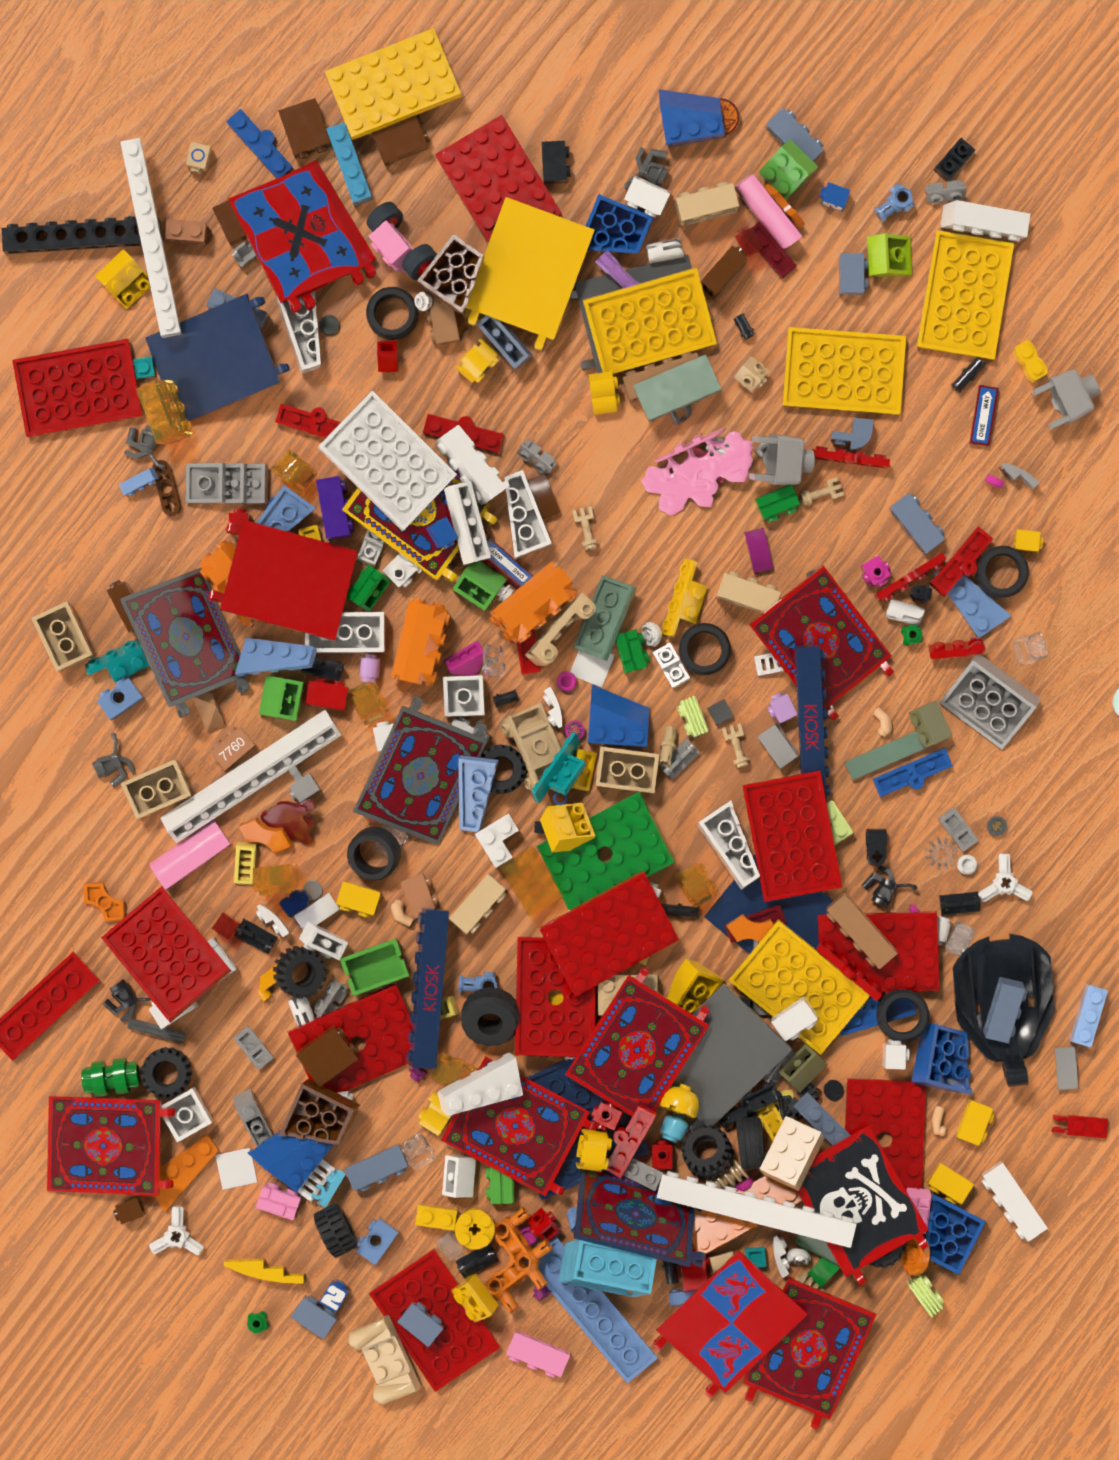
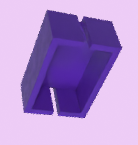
[316,476,355,541]

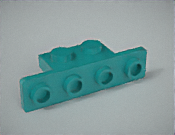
[85,639,150,683]
[532,732,586,803]

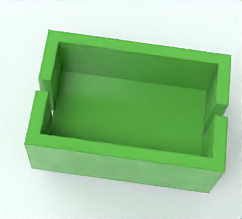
[340,938,410,996]

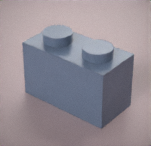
[839,253,868,295]
[291,1295,338,1339]
[398,1301,444,1347]

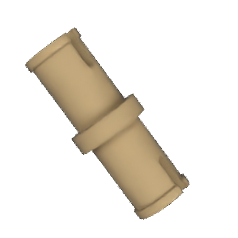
[658,726,677,767]

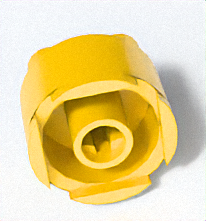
[455,338,499,383]
[576,1129,612,1172]
[455,1207,495,1250]

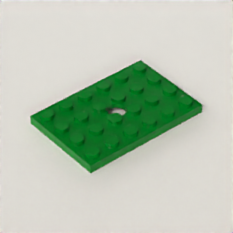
[537,792,676,910]

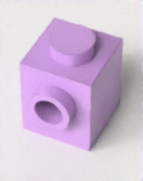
[767,692,798,724]

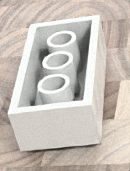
[305,612,385,653]

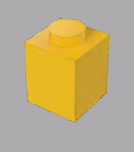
[1013,529,1043,553]

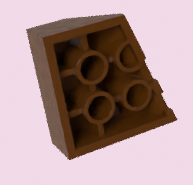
[417,234,484,314]
[279,1079,360,1145]

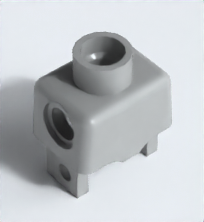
[1031,369,1101,431]
[749,433,815,485]

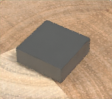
[707,699,734,726]

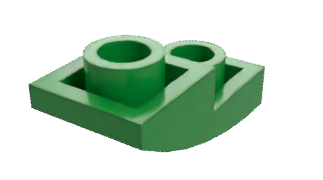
[808,1257,840,1287]

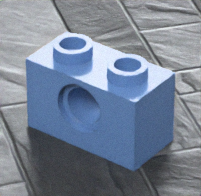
[97,677,144,720]
[356,1217,399,1265]

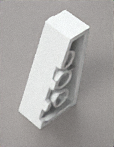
[940,200,1030,242]
[276,292,321,374]
[435,425,510,506]
[504,470,552,559]
[697,801,760,890]
[438,1052,523,1116]

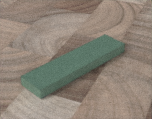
[844,731,925,780]

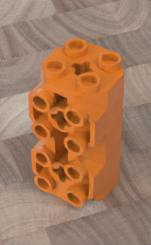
[199,540,260,627]
[489,561,577,644]
[391,598,451,687]

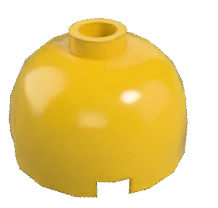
[659,1084,699,1119]

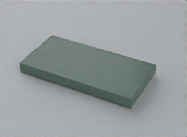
[633,354,721,422]
[573,575,637,661]

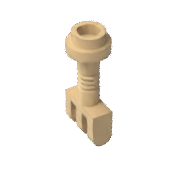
[800,477,845,506]
[572,506,598,551]
[721,723,749,768]

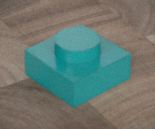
[132,356,156,380]
[745,1246,766,1268]

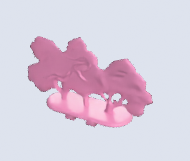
[641,427,753,516]

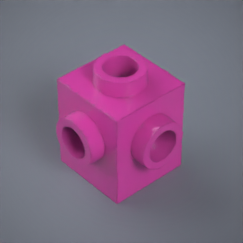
[860,555,891,587]

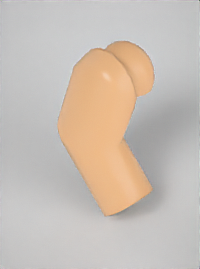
[872,707,892,737]
[391,900,414,927]
[932,1106,946,1136]

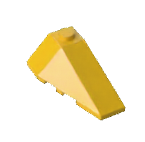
[667,958,724,1014]

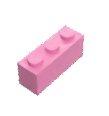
[506,1330,570,1378]

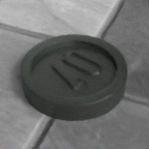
[320,315,340,335]

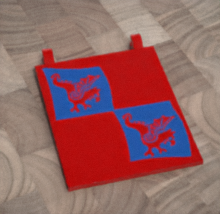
[653,1250,808,1398]

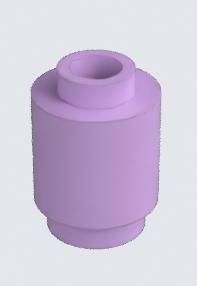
[359,654,381,683]

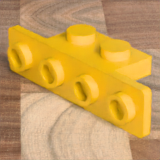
[662,559,708,637]

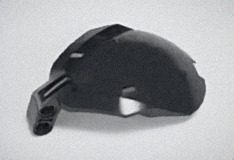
[953,933,1055,1087]

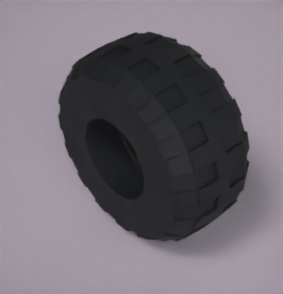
[461,987,520,1046]

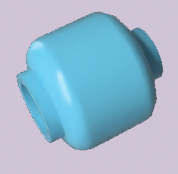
[660,1112,689,1143]

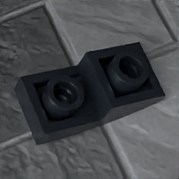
[934,138,976,182]

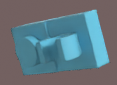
[310,1169,346,1208]

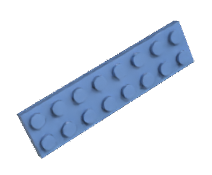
[526,1236,658,1384]

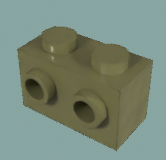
[908,700,952,748]
[778,1044,828,1093]

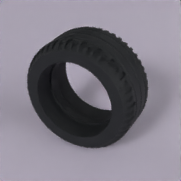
[366,287,418,340]
[975,546,1029,598]
[678,623,731,675]
[347,827,401,881]
[876,989,929,1042]
[736,1116,766,1170]

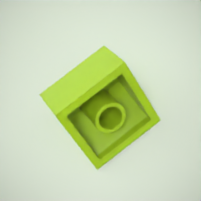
[867,233,912,277]

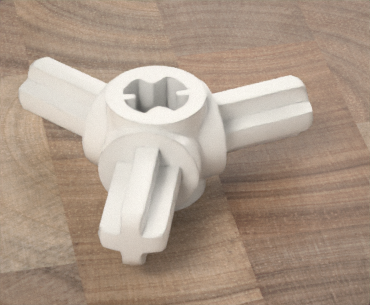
[978,854,1033,902]
[149,1206,204,1255]

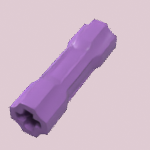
[595,250,639,288]

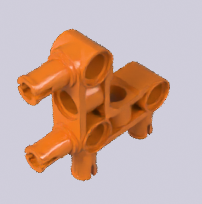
[485,1207,553,1313]

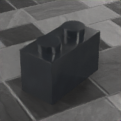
[541,141,571,184]

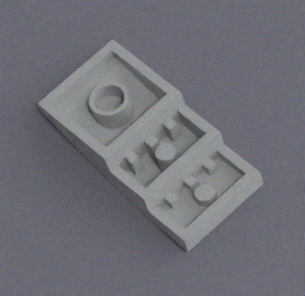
[186,463,268,504]

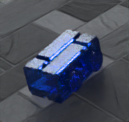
[279,889,312,918]

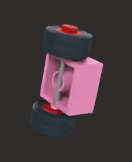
[366,201,437,280]

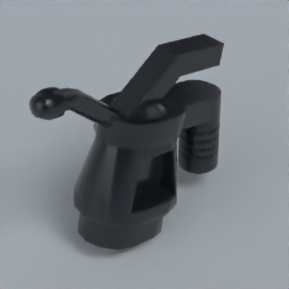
[862,865,918,908]
[102,979,151,1022]

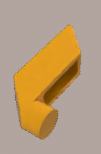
[258,964,277,1002]

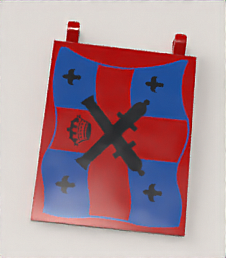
[228,164,365,313]

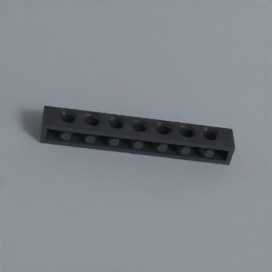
[1,216,161,254]

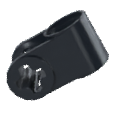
[866,829,887,866]

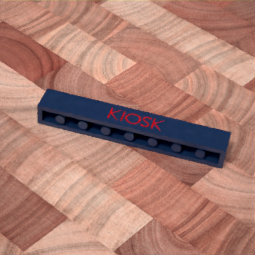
[795,644,830,803]
[406,908,449,1069]

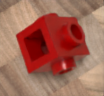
[591,1102,624,1132]
[527,1207,561,1242]

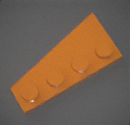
[154,1134,219,1212]

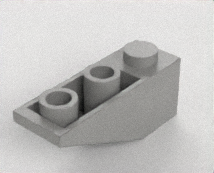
[233,1088,274,1147]

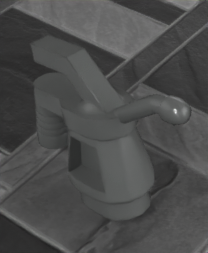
[624,147,669,189]
[124,425,164,469]
[92,733,135,788]

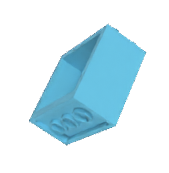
[558,1240,657,1297]

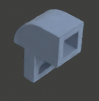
[830,418,874,451]

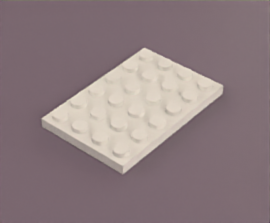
[317,391,457,531]

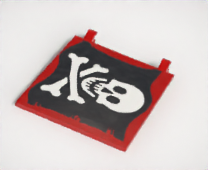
[796,1125,929,1285]

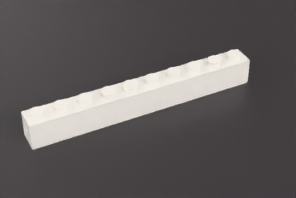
[120,138,182,338]
[160,710,341,843]
[657,1171,857,1248]

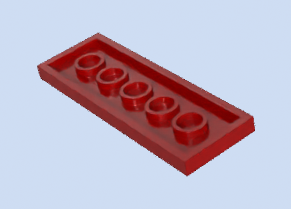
[0,951,100,1061]

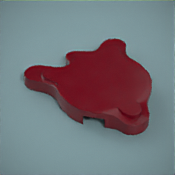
[260,799,315,845]

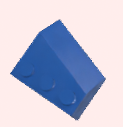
[659,89,726,148]
[586,194,654,253]
[588,684,649,747]
[912,1024,973,1095]
[247,1130,333,1192]
[926,1194,986,1275]

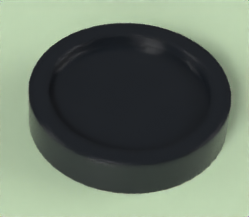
[823,1080,843,1100]

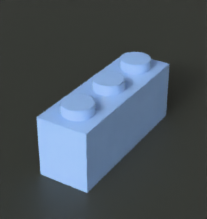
[1069,984,1108,1047]

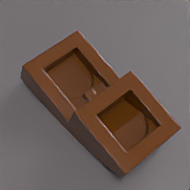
[527,473,560,519]

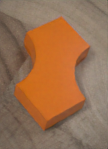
[764,183,805,228]
[239,817,292,853]
[83,882,125,922]
[726,914,774,942]

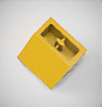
[95,249,150,310]
[540,803,595,853]
[451,1274,499,1322]

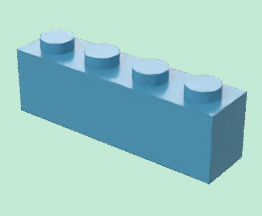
[326,122,373,206]

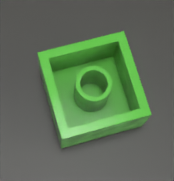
[758,139,818,200]

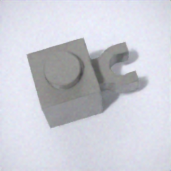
[289,766,321,803]

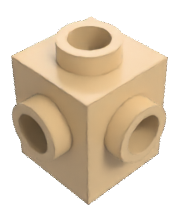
[733,356,769,392]

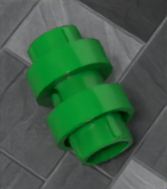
[81,1058,141,1097]

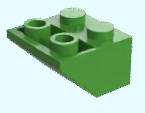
[452,561,507,612]
[259,676,305,721]

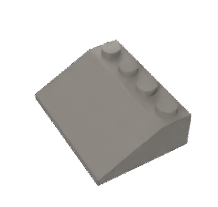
[939,654,1040,750]

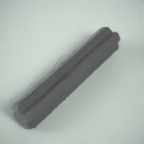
[127,1018,185,1043]

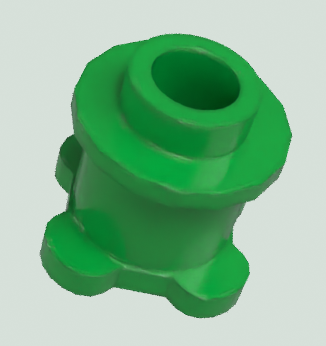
[900,625,922,646]
[247,1311,269,1333]

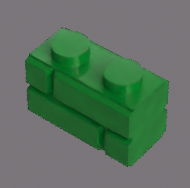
[754,485,800,523]
[346,564,392,612]
[615,629,650,674]

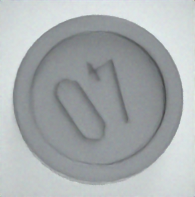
[302,880,322,900]

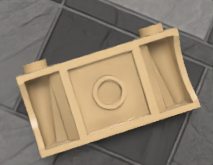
[525,593,596,666]
[500,703,561,791]
[348,1315,421,1405]

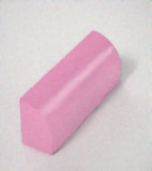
[734,174,802,249]
[150,819,232,890]

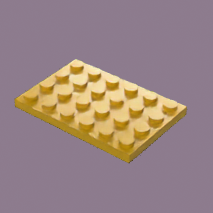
[325,28,462,140]
[916,230,1014,360]
[583,267,717,374]
[782,327,906,415]
[728,919,870,1055]

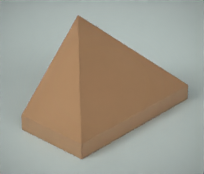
[193,690,225,732]

